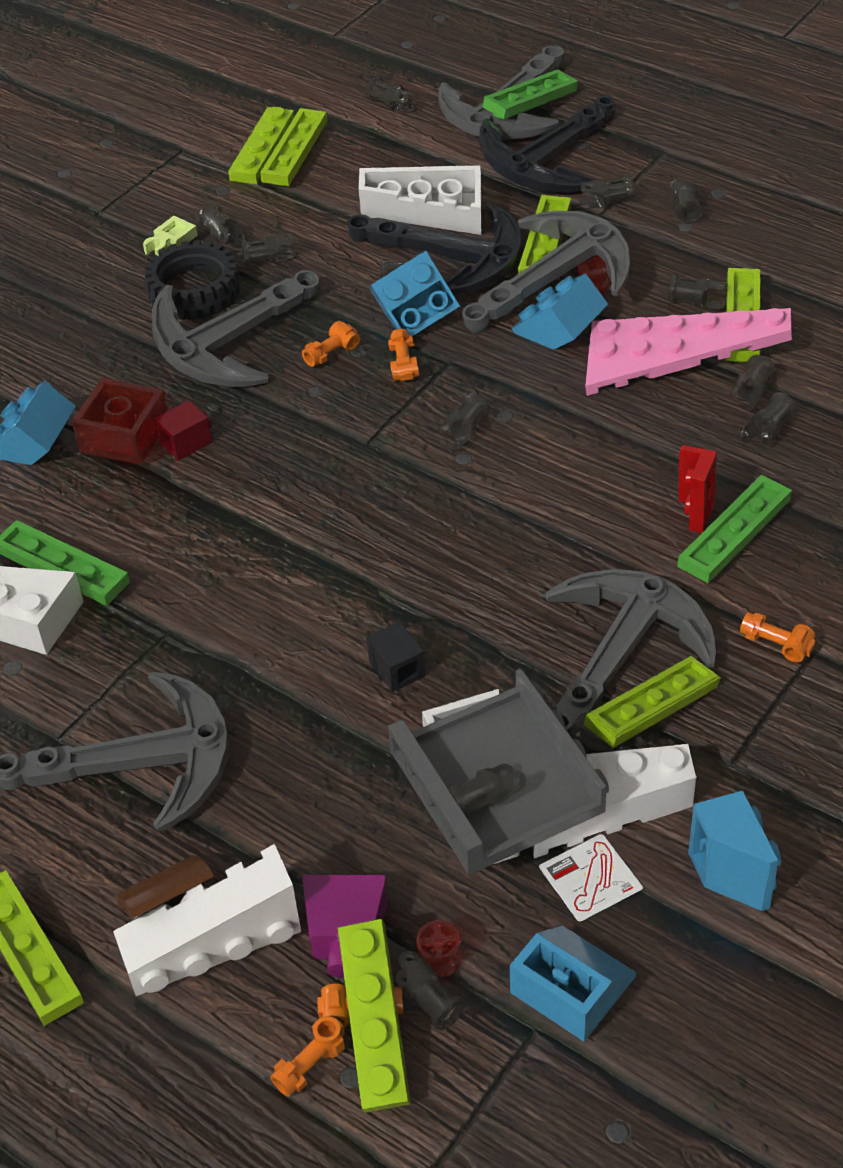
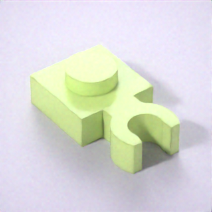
[143,216,198,256]

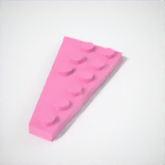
[585,308,792,396]

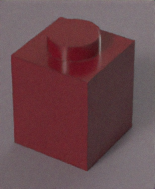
[154,400,212,461]

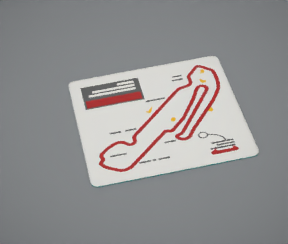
[539,834,643,922]

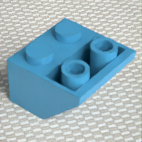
[369,251,460,336]
[512,273,608,350]
[0,380,76,465]
[688,791,781,911]
[510,925,636,1042]

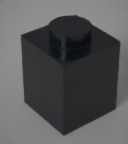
[367,622,426,693]

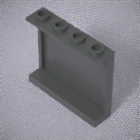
[388,669,609,875]

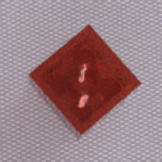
[72,378,168,465]

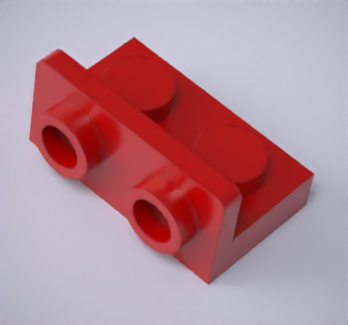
[678,445,717,533]

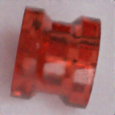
[578,256,609,294]
[416,920,461,977]

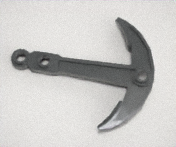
[438,46,564,140]
[462,211,631,333]
[152,270,319,387]
[545,569,716,739]
[0,672,230,832]

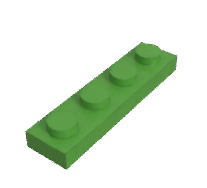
[483,69,578,119]
[677,474,792,583]
[0,520,130,606]

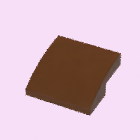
[114,855,214,921]

